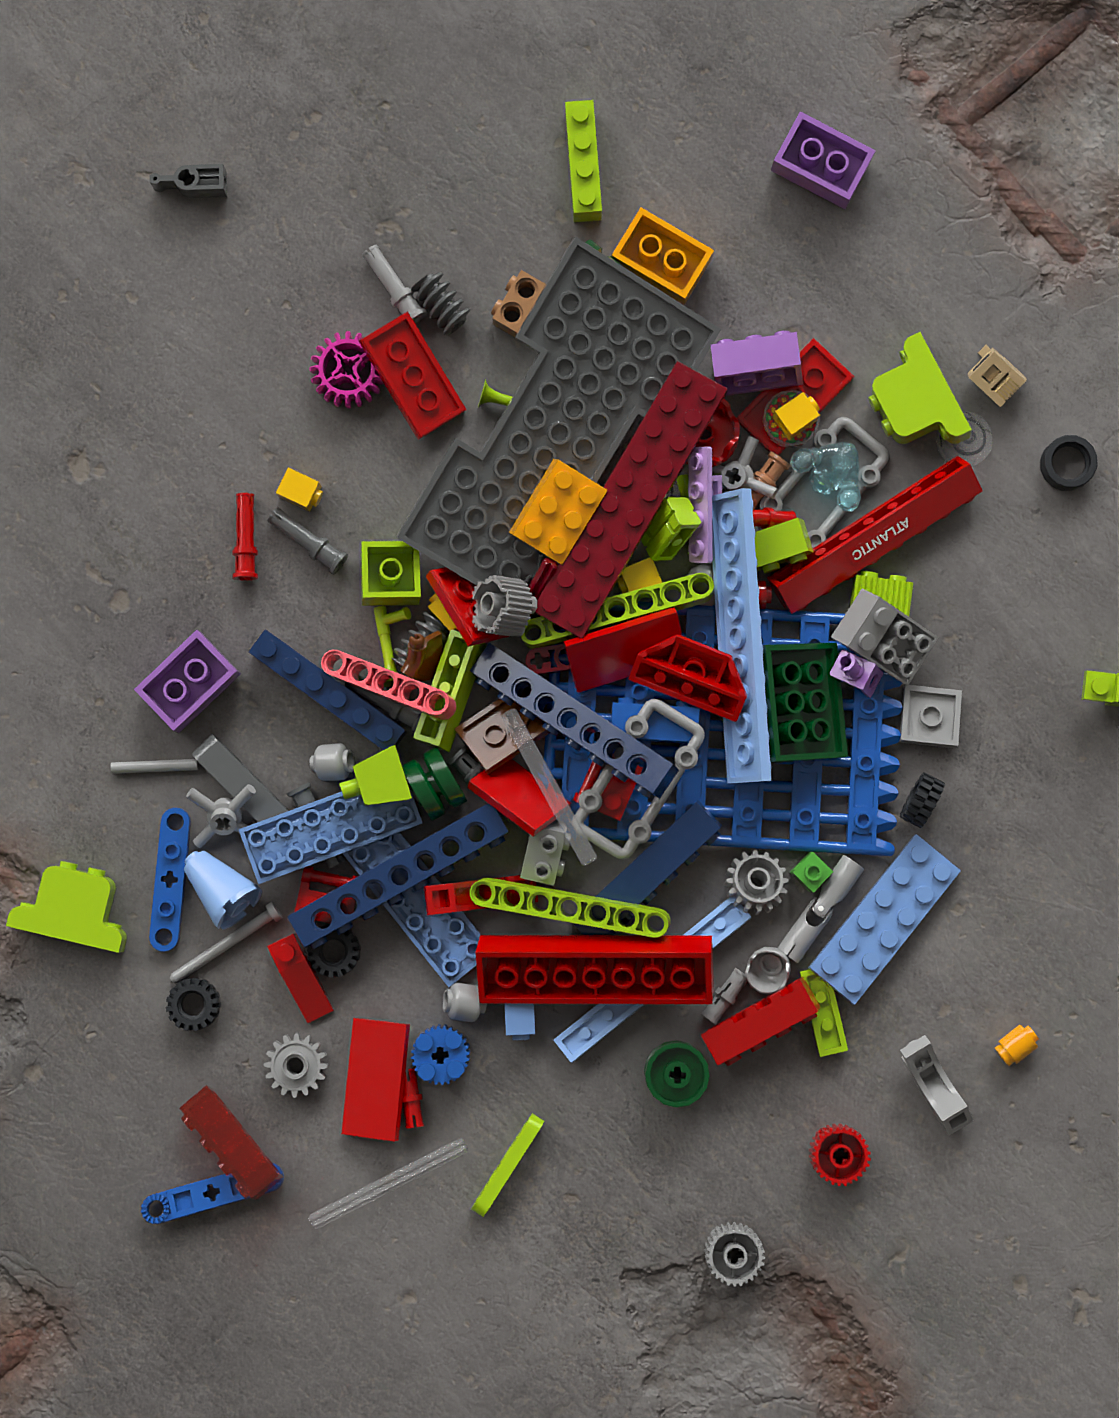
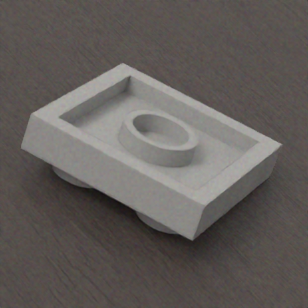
[899,685,962,748]

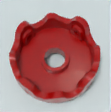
[686,399,740,467]

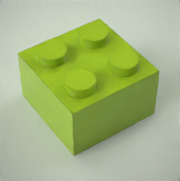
[360,541,421,606]

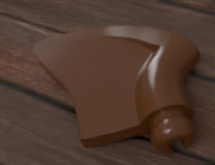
[400,631,443,682]

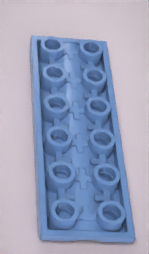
[239,777,422,884]
[343,832,481,987]

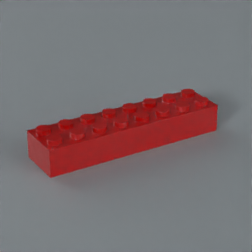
[475,935,714,1004]

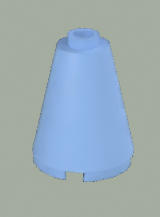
[184,851,262,930]

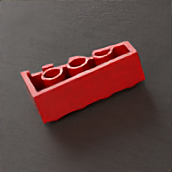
[701,977,820,1066]

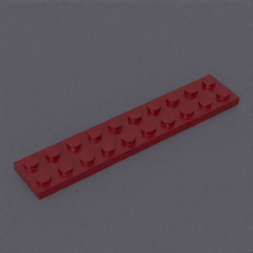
[534,361,728,638]

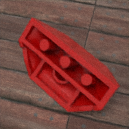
[628,634,747,722]

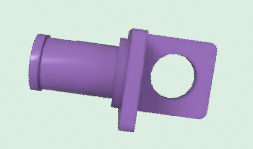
[830,650,883,698]

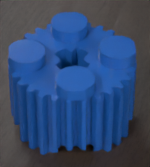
[411,1024,471,1085]

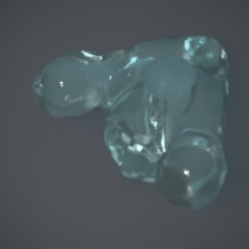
[790,442,861,512]

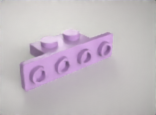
[688,447,722,563]

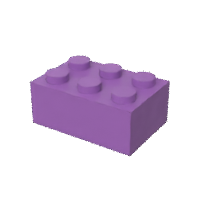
[771,112,876,209]
[711,331,803,396]
[134,630,241,733]

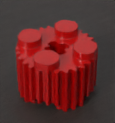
[809,1123,871,1186]

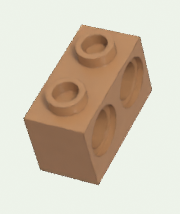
[491,270,546,337]

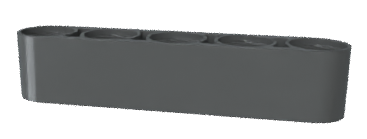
[192,733,290,822]

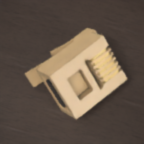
[968,345,1027,407]

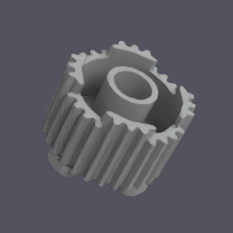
[472,575,537,637]
[704,1222,765,1287]

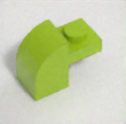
[1081,670,1119,707]

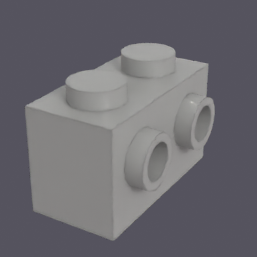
[520,820,572,886]

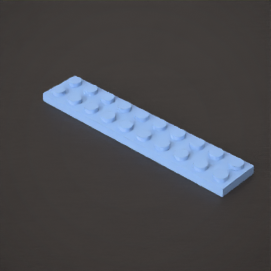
[712,488,771,784]

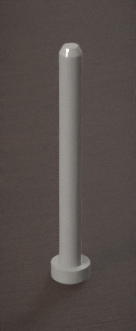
[170,901,283,983]

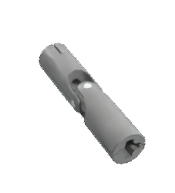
[777,855,864,964]

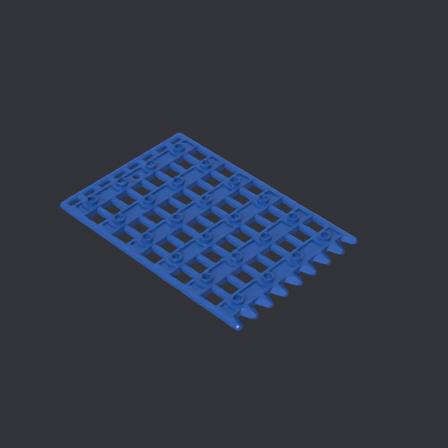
[542,601,903,856]

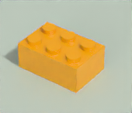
[611,207,714,305]
[509,459,607,565]

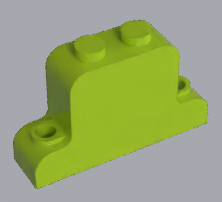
[868,332,972,444]
[6,861,127,953]

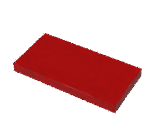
[359,311,467,440]
[736,338,855,455]
[564,607,682,693]
[341,1018,410,1142]

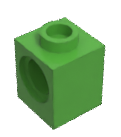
[789,852,833,893]

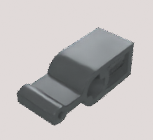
[150,164,228,198]

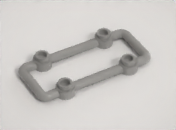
[754,417,889,564]
[572,699,705,859]

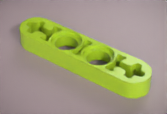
[471,1113,544,1217]

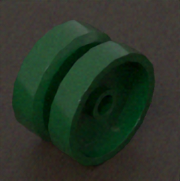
[402,747,467,821]
[644,1040,710,1107]

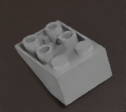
[831,588,939,686]

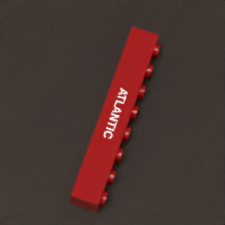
[767,456,983,614]

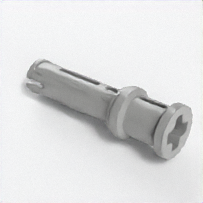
[362,245,427,324]

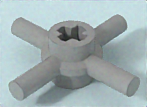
[712,436,778,499]
[186,784,256,848]

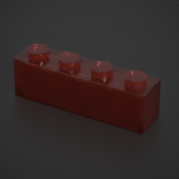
[179,1085,283,1200]

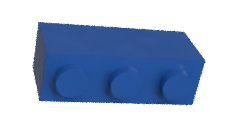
[611,698,700,744]

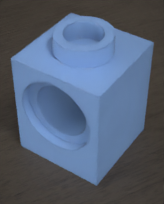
[505,1003,535,1040]

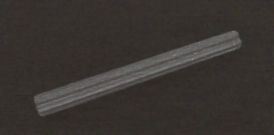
[502,709,597,866]
[309,1138,468,1229]

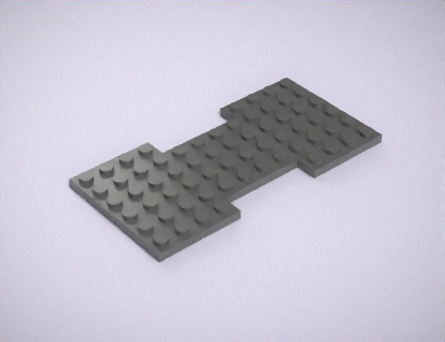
[396,237,721,619]

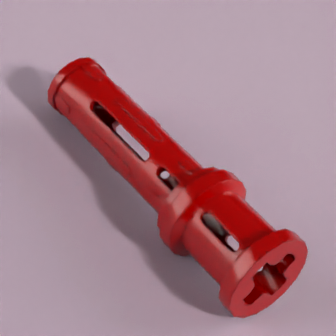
[232,493,258,581]

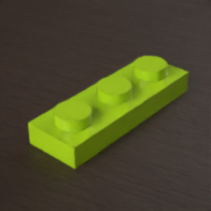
[799,969,848,1057]

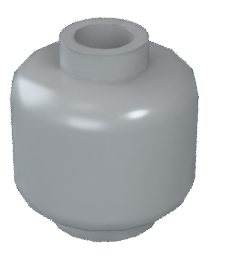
[310,743,355,782]
[443,983,487,1022]

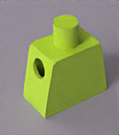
[339,745,412,806]

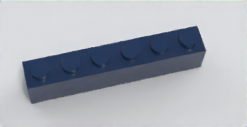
[249,629,407,750]
[573,800,722,935]

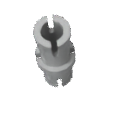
[701,967,748,1025]

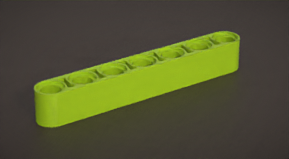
[521,573,714,649]
[470,878,671,937]

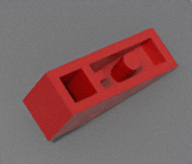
[267,933,334,1023]

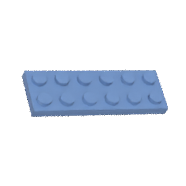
[808,834,961,1005]

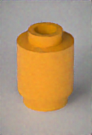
[994,1024,1039,1066]

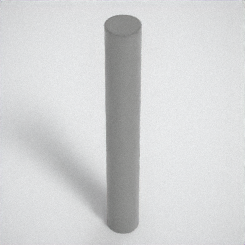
[111,759,198,774]

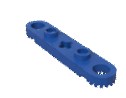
[149,808,191,951]
[141,1162,284,1224]

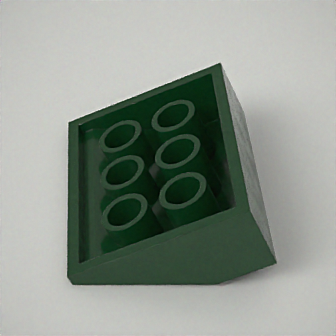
[763,642,848,763]

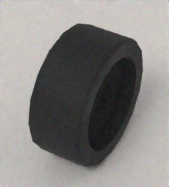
[1040,435,1098,491]

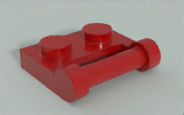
[573,761,643,821]
[295,866,358,924]

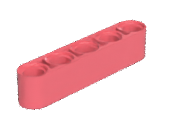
[321,649,456,720]

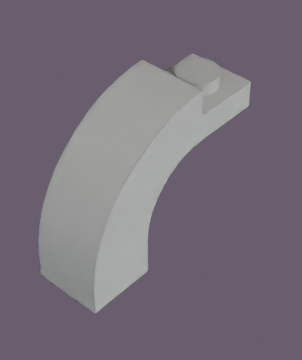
[900,1035,974,1135]

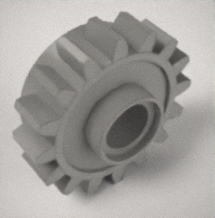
[724,850,789,915]
[264,1033,329,1098]

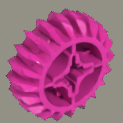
[310,331,384,409]

